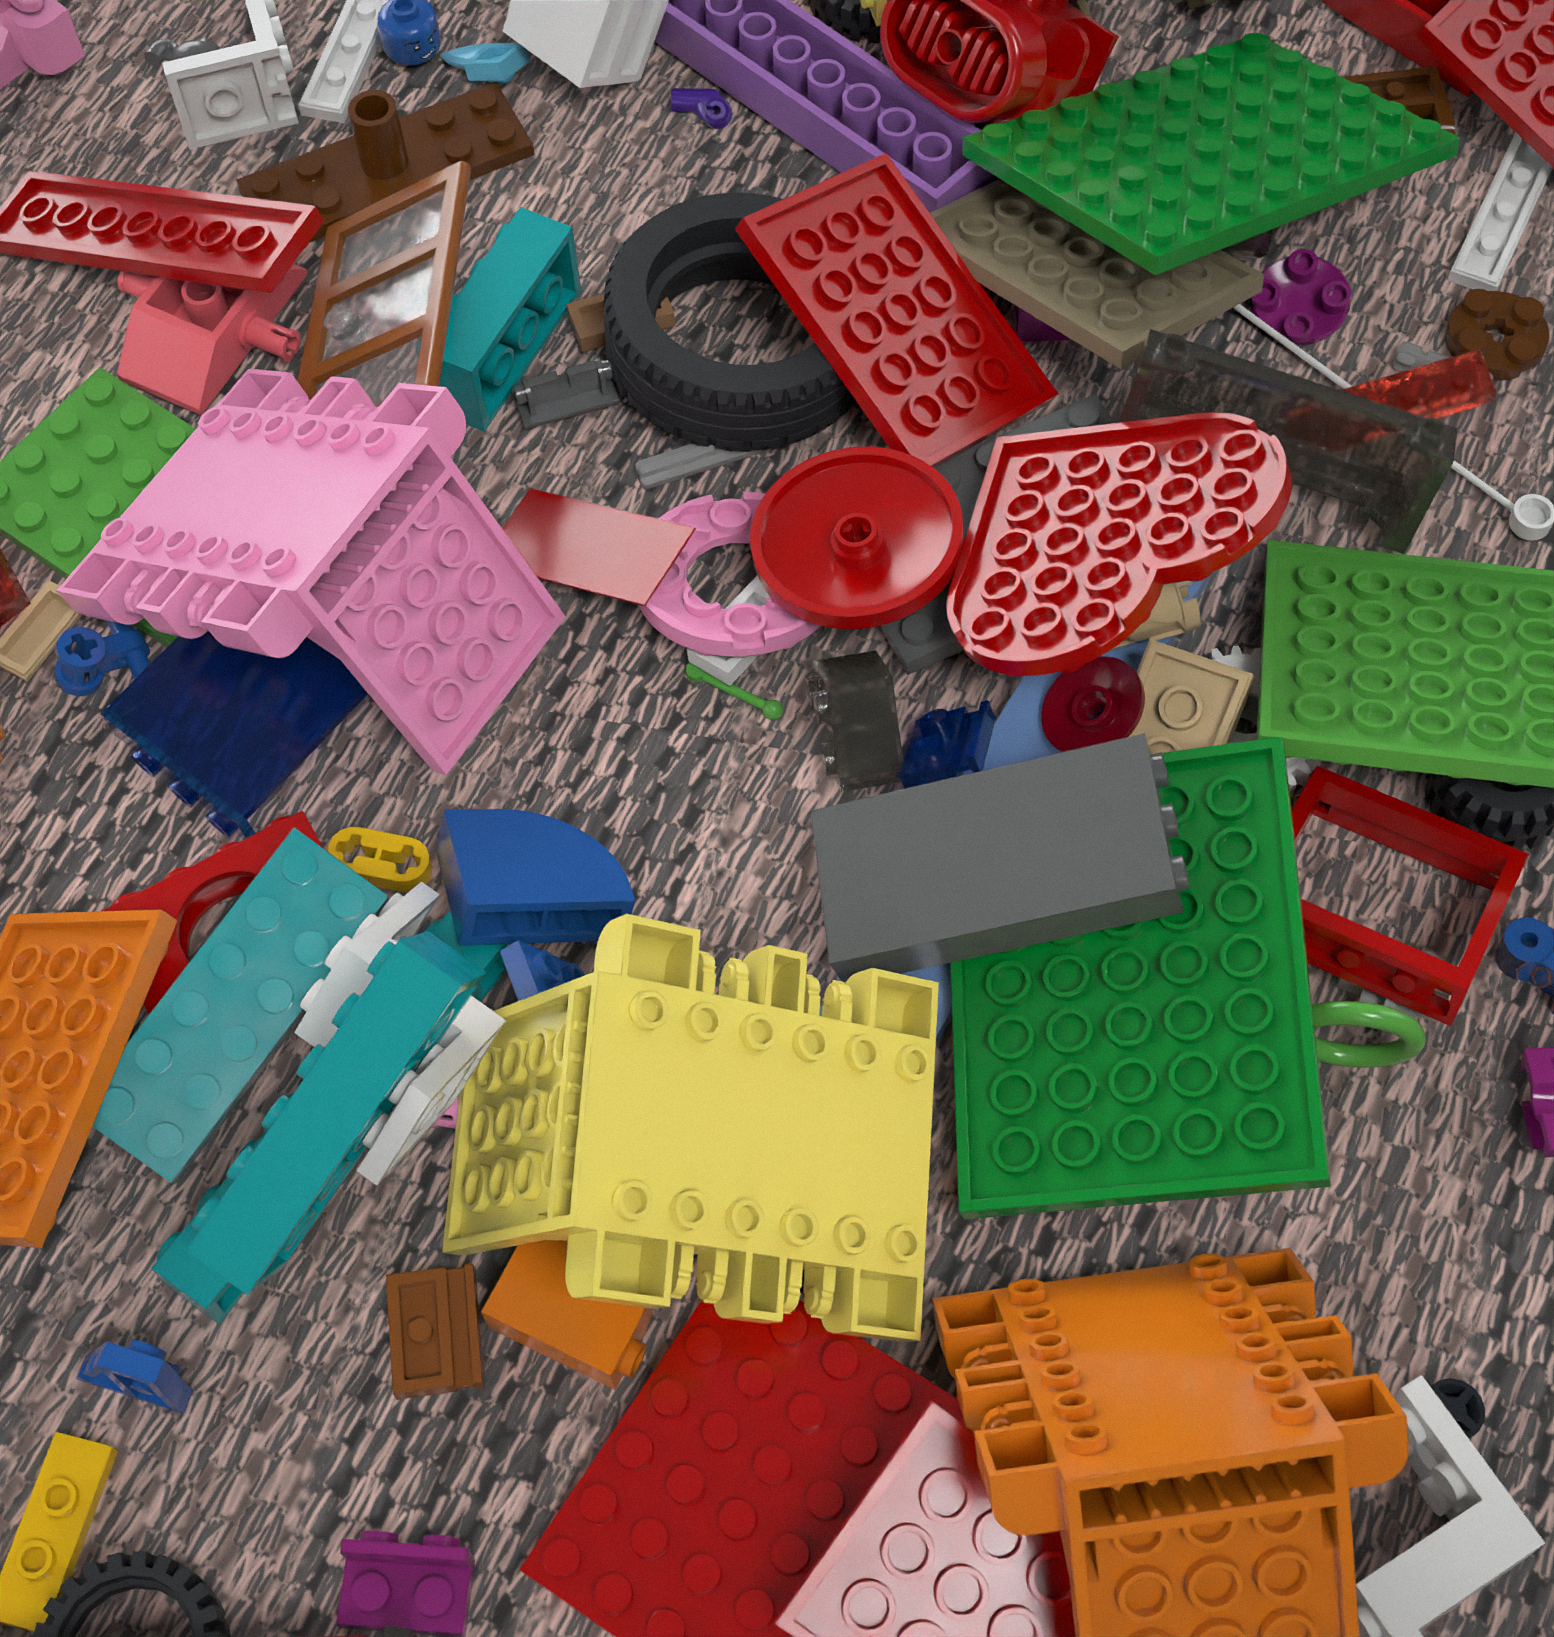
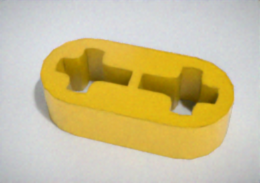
[327,827,433,892]

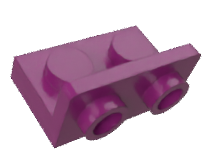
[336,1530,475,1637]

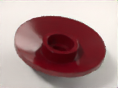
[1041,656,1145,753]

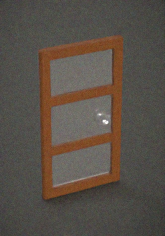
[298,161,471,407]

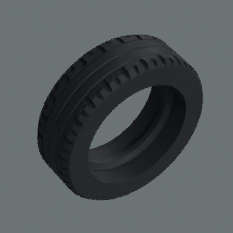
[604,192,856,452]

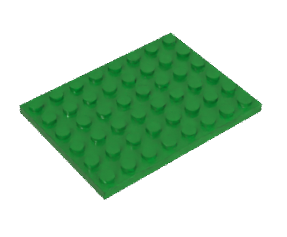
[962,33,1460,275]
[950,737,1331,1220]

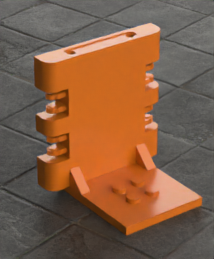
[932,1248,1409,1637]

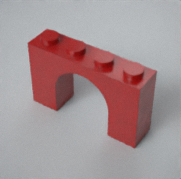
[102,810,324,1015]

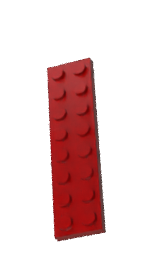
[0,171,324,293]

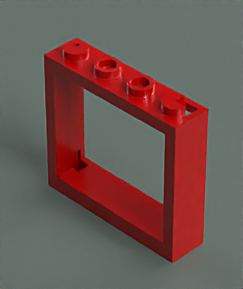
[1292,765,1529,1026]

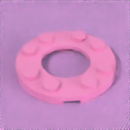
[638,492,821,657]

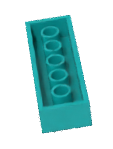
[93,828,389,1183]
[186,931,487,1295]

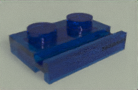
[899,700,996,789]

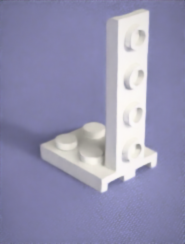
[162,0,299,150]

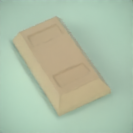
[0,580,83,682]

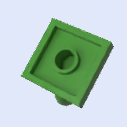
[1312,1001,1426,1068]

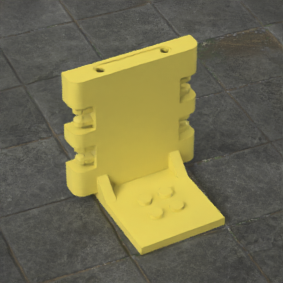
[442,914,939,1342]

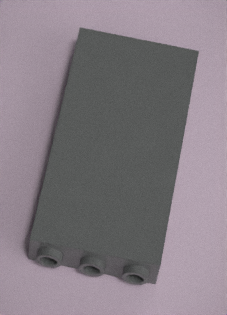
[811,733,1190,983]

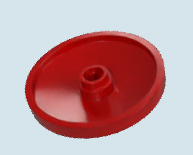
[750,446,964,629]

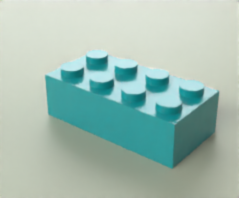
[419,207,581,432]

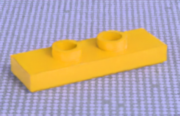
[0,1432,118,1633]

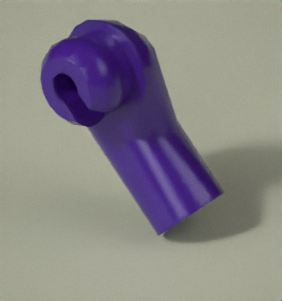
[671,88,733,129]

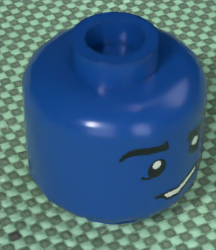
[377,0,441,66]

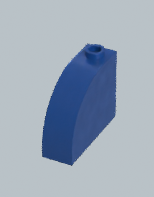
[436,809,635,945]

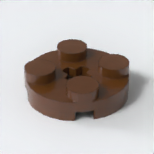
[1445,289,1550,381]

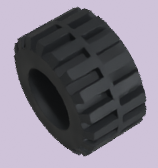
[1424,773,1554,850]

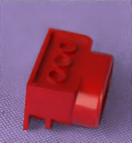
[880,0,1119,125]

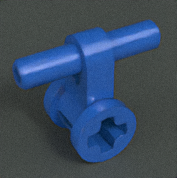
[54,620,160,696]

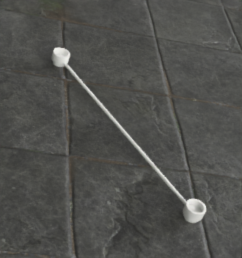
[1233,304,1554,540]

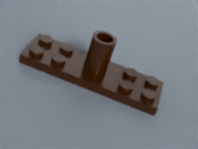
[236,81,535,242]

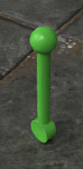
[685,662,783,720]

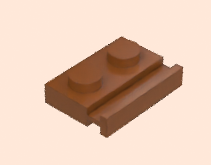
[386,1263,485,1400]

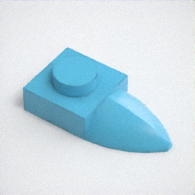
[440,43,530,85]

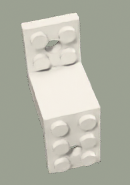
[295,882,506,1185]
[1356,1375,1545,1637]

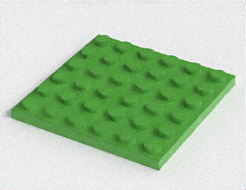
[1257,540,1554,788]

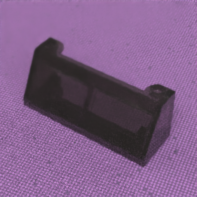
[1114,329,1458,554]

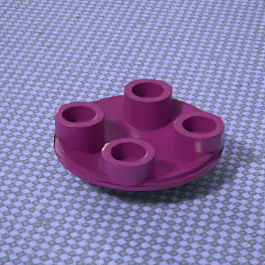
[1251,249,1352,345]

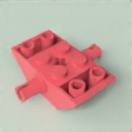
[117,264,307,416]

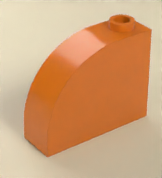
[481,1240,654,1390]

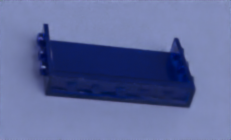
[100,630,368,839]

